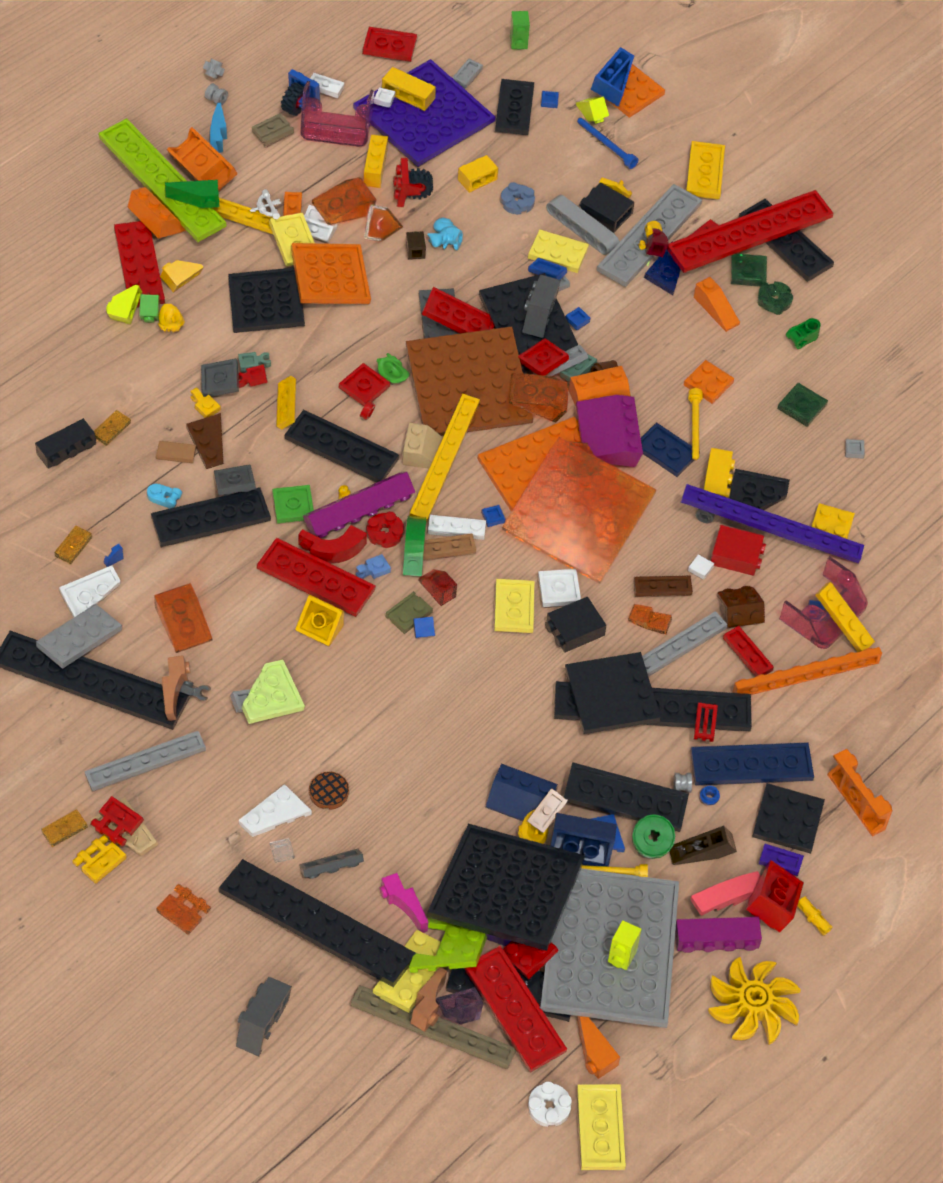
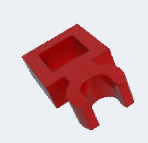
[239,364,268,388]

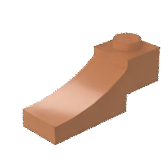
[162,655,191,721]
[411,967,447,1032]

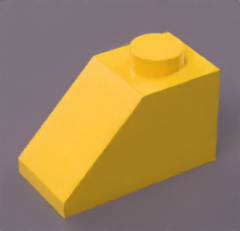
[160,260,204,293]

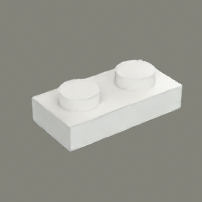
[310,73,344,98]

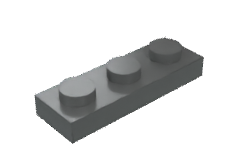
[299,848,364,878]

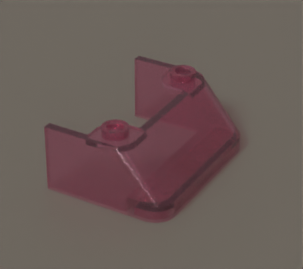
[300,81,374,147]
[779,556,868,649]

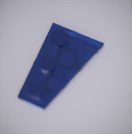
[644,241,681,296]

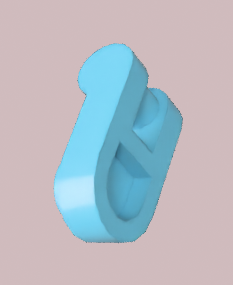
[147,483,182,509]

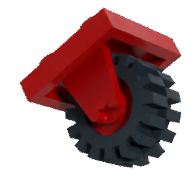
[393,158,433,207]

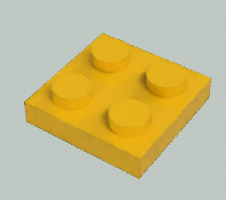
[812,503,855,539]

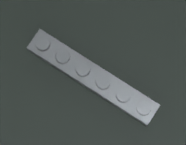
[642,611,728,677]
[84,731,206,791]

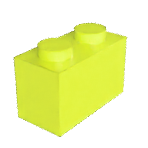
[608,920,642,970]

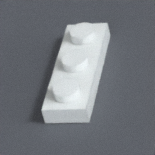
[428,515,486,540]

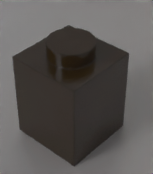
[406,231,426,260]

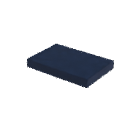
[641,422,700,477]

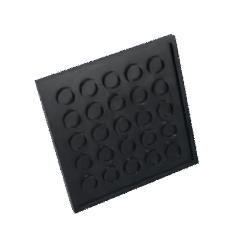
[427,823,585,951]

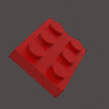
[362,26,417,62]

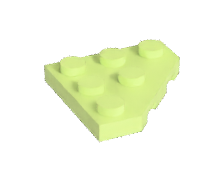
[242,660,305,724]

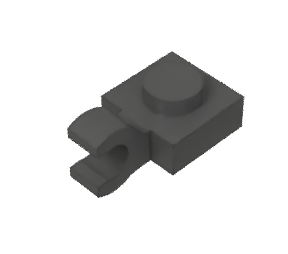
[180,680,211,700]

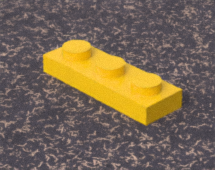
[276,375,296,430]

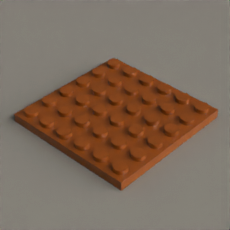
[406,327,533,436]

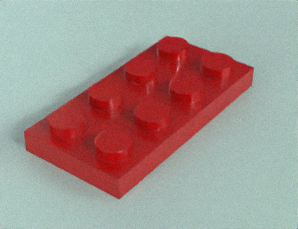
[421,287,494,334]

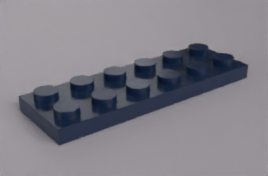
[690,742,814,785]

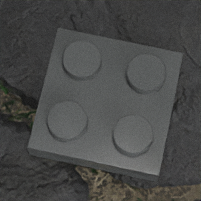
[201,358,239,397]
[214,464,256,495]

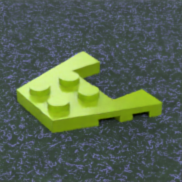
[409,918,487,973]

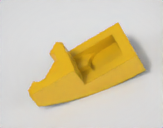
[599,177,632,198]

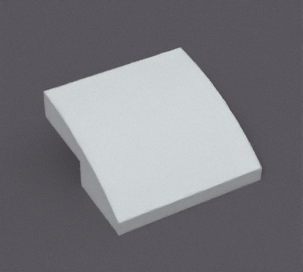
[304,205,342,243]

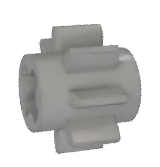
[203,58,225,79]

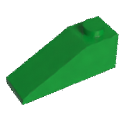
[165,180,219,208]

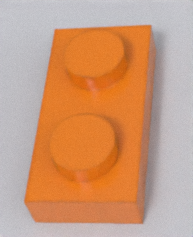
[283,192,302,216]

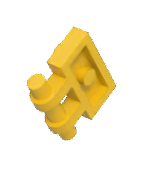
[72,835,127,884]

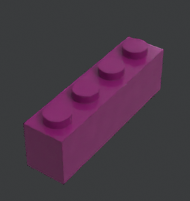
[675,917,762,953]

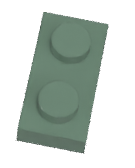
[560,354,597,382]

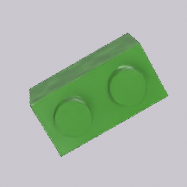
[510,11,530,49]

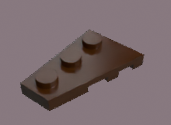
[186,413,224,469]

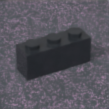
[35,418,96,469]

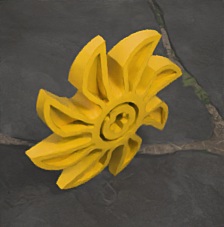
[708,957,801,1045]

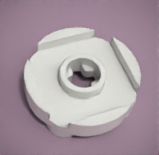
[528,1082,572,1127]

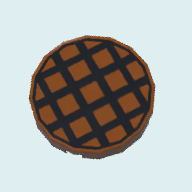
[309,771,349,810]

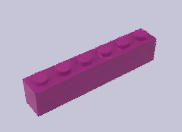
[303,471,415,538]

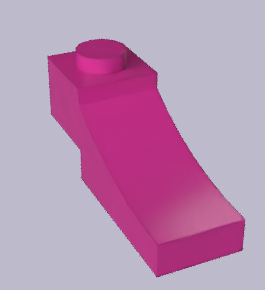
[379,873,428,933]

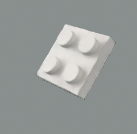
[538,569,581,607]

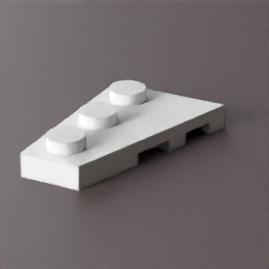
[59,565,120,618]
[239,784,312,837]

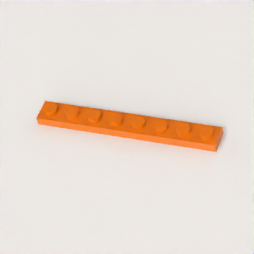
[732,647,882,695]

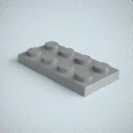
[36,604,122,669]

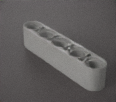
[546,195,620,255]

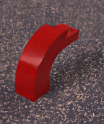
[298,525,367,564]

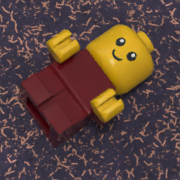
[638,221,669,257]

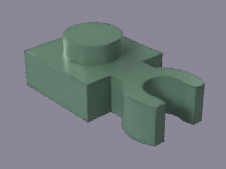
[238,352,271,373]

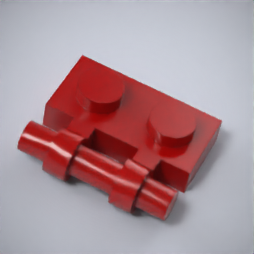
[91,796,144,847]

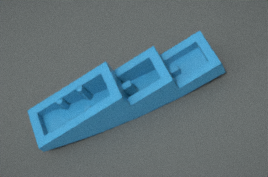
[210,103,227,153]

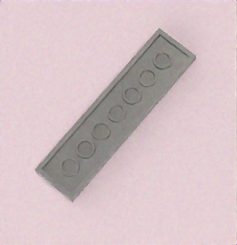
[597,184,702,287]

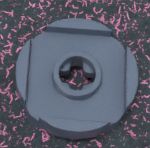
[500,182,535,215]

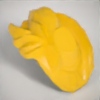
[158,304,185,332]
[518,810,549,844]

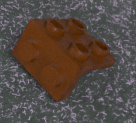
[718,586,765,628]

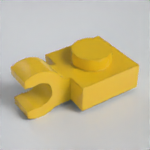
[190,387,221,418]

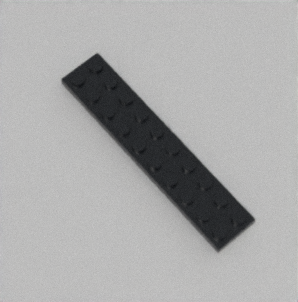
[0,630,190,730]
[554,681,752,732]
[219,859,416,988]

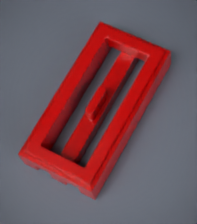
[694,702,718,742]

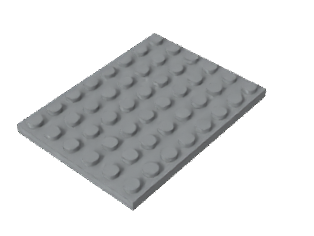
[540,868,679,1028]

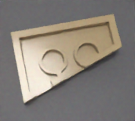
[91,797,158,856]

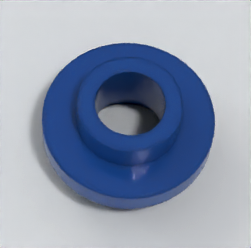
[700,785,720,805]

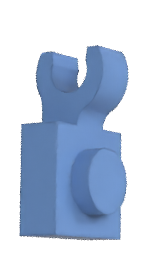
[356,554,391,579]

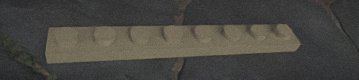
[351,985,516,1069]

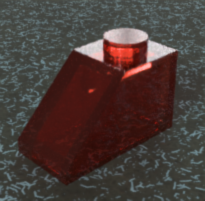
[418,569,457,606]

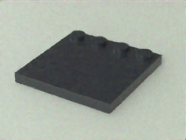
[228,267,305,333]
[565,652,661,734]

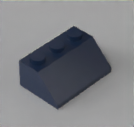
[485,763,558,821]
[550,813,617,867]

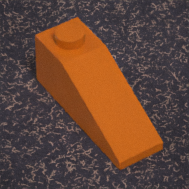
[694,277,740,332]
[577,1016,620,1079]

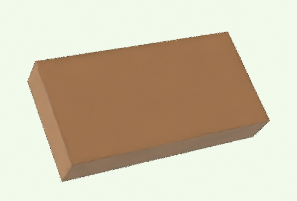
[156,441,196,463]

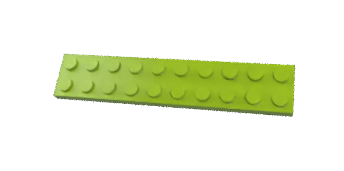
[98,118,227,242]

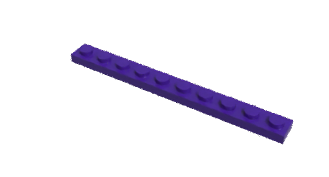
[681,484,864,564]

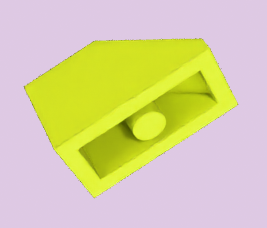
[576,96,609,124]
[106,285,142,324]

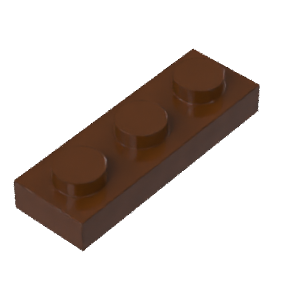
[633,575,693,597]

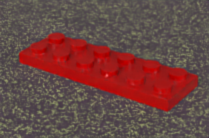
[114,221,165,308]
[257,537,376,617]
[464,946,567,1073]

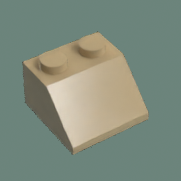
[403,423,443,469]

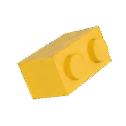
[458,155,498,193]

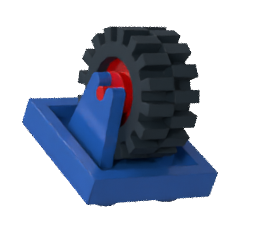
[281,69,320,116]

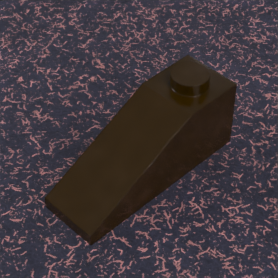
[669,825,737,865]

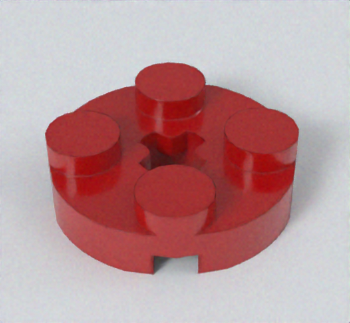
[366,511,404,548]

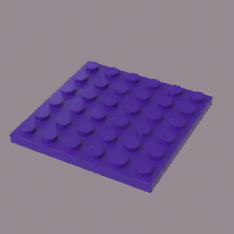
[353,59,496,167]

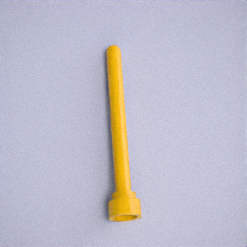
[688,388,703,460]
[582,864,648,877]

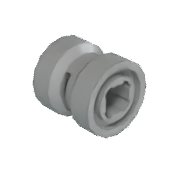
[205,83,228,106]

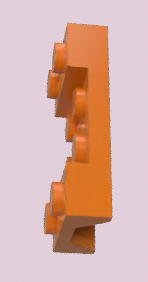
[166,127,237,191]
[827,749,893,837]

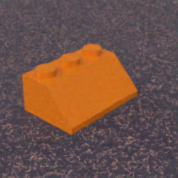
[127,187,186,239]
[569,366,631,406]

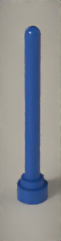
[577,118,639,169]

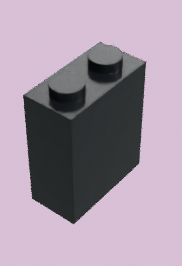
[579,183,634,233]
[545,596,607,653]

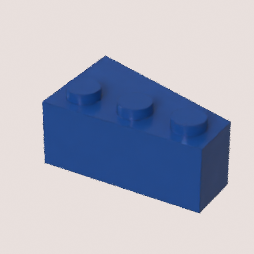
[591,47,634,107]

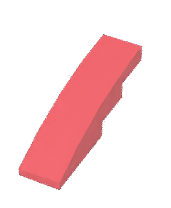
[690,871,761,916]

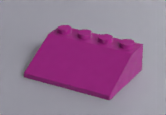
[576,395,643,467]

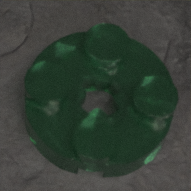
[757,281,793,315]

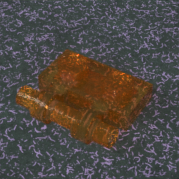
[156,884,211,935]

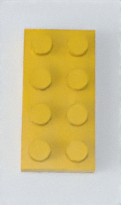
[686,141,725,199]

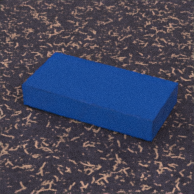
[528,258,567,280]

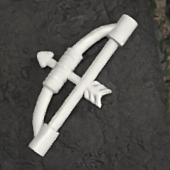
[250,189,281,219]

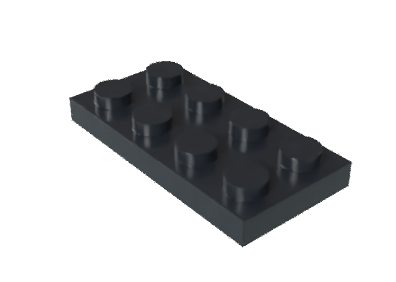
[495,79,535,135]

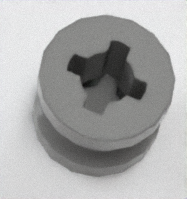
[674,773,692,793]

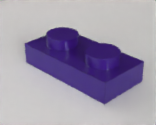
[759,844,804,876]

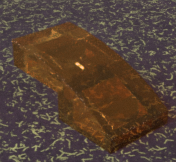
[628,604,672,635]

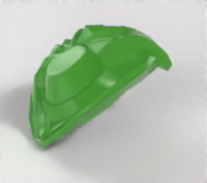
[376,353,410,383]

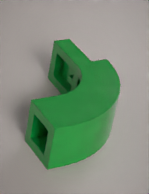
[403,516,427,576]

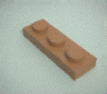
[423,533,476,560]

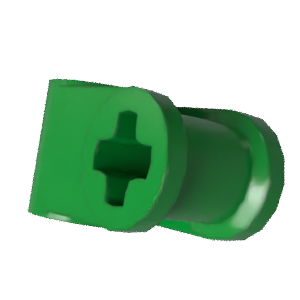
[786,318,821,349]

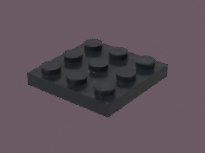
[752,783,825,854]

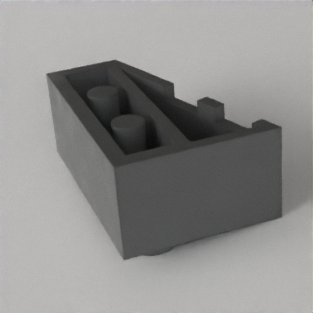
[523,275,561,338]
[236,977,292,1057]

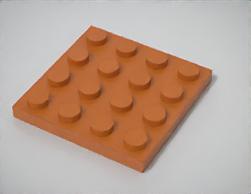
[291,243,371,304]

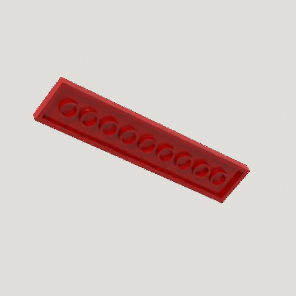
[667,190,834,273]

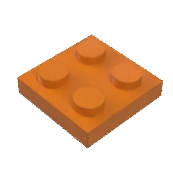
[684,360,734,404]

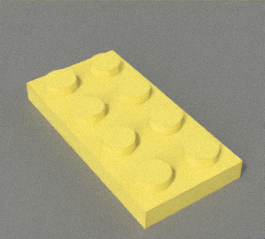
[373,930,442,1013]
[577,1084,626,1170]

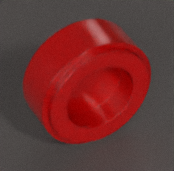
[360,401,375,420]

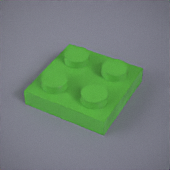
[272,485,314,523]

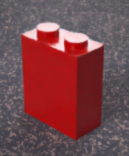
[711,525,766,576]

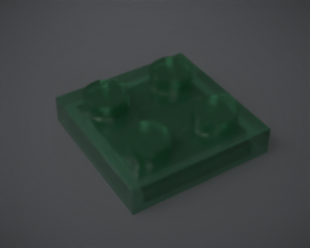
[731,253,767,287]
[777,383,828,427]

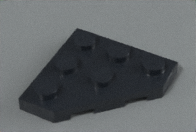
[729,469,790,510]

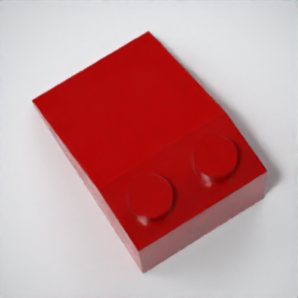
[746,860,804,933]

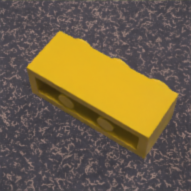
[382,67,436,111]
[364,134,388,188]
[703,448,735,498]

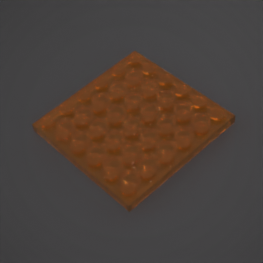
[502,437,657,584]

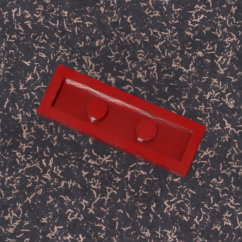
[723,626,774,677]

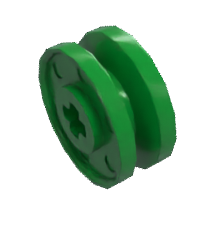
[632,814,676,859]

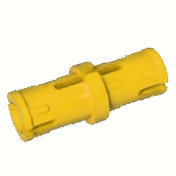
[798,896,833,936]

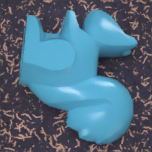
[427,218,463,250]

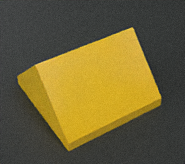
[295,595,344,646]

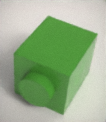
[139,294,160,323]

